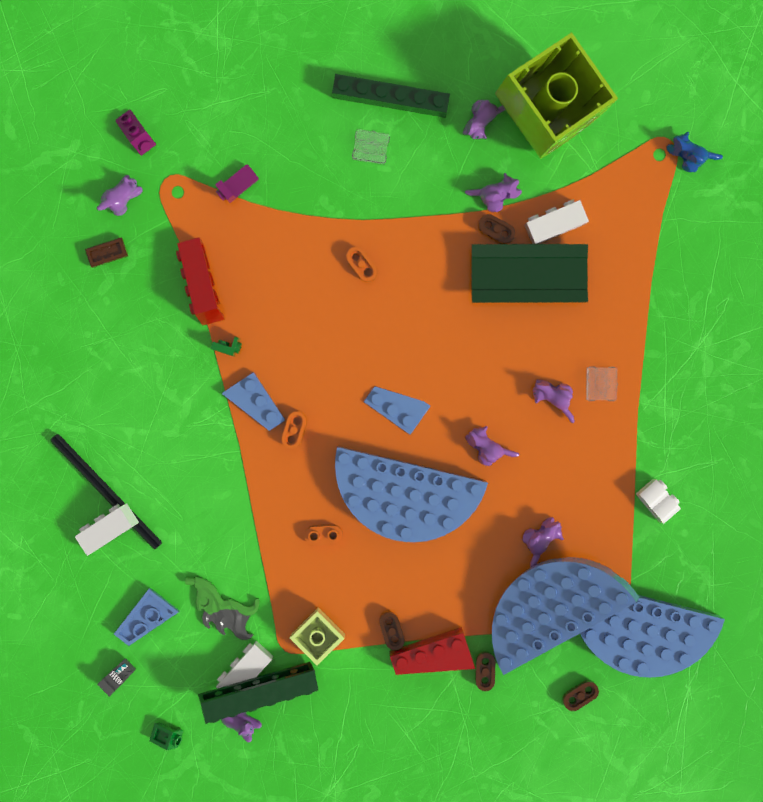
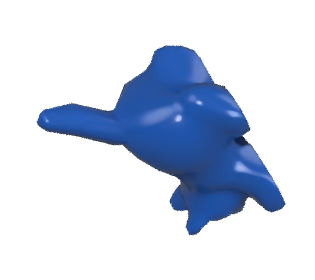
[666,132,723,172]

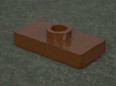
[85,237,128,268]

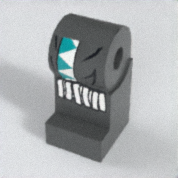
[97,658,136,697]

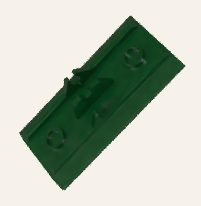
[471,244,588,303]

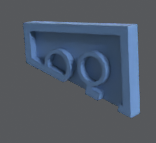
[222,372,285,431]
[364,386,430,435]
[114,588,180,646]

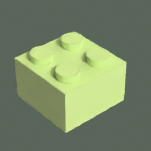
[290,607,345,665]

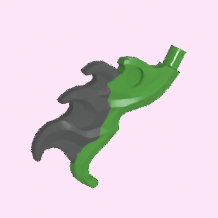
[185,576,260,640]

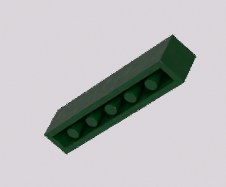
[332,74,450,118]
[198,662,318,724]

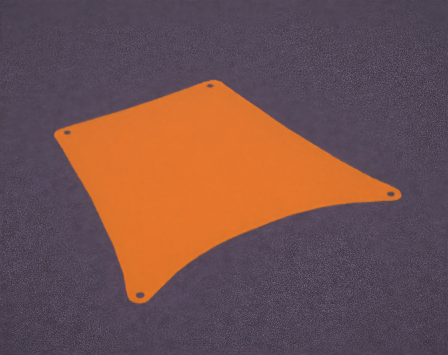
[159,137,678,654]

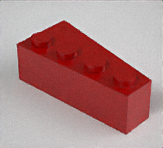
[176,237,225,326]
[390,627,475,675]

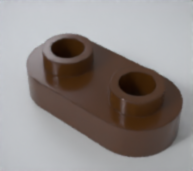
[479,214,515,244]
[380,612,405,650]
[475,651,496,691]
[563,680,599,711]

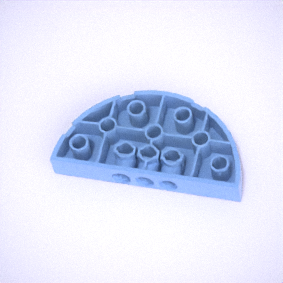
[335,446,488,542]
[492,557,639,675]
[579,595,725,678]

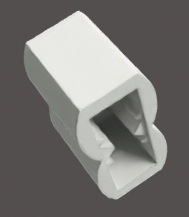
[636,479,681,524]

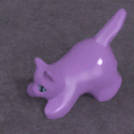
[463,100,506,139]
[465,173,522,212]
[97,175,143,216]
[532,379,575,423]
[465,426,519,466]
[522,517,564,567]
[221,712,262,742]

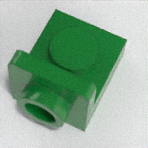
[210,337,242,357]
[149,722,183,750]

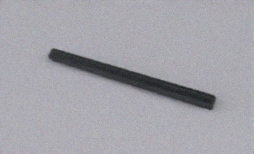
[50,434,162,549]

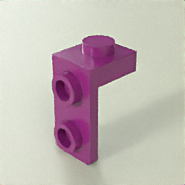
[115,110,156,156]
[215,164,259,203]

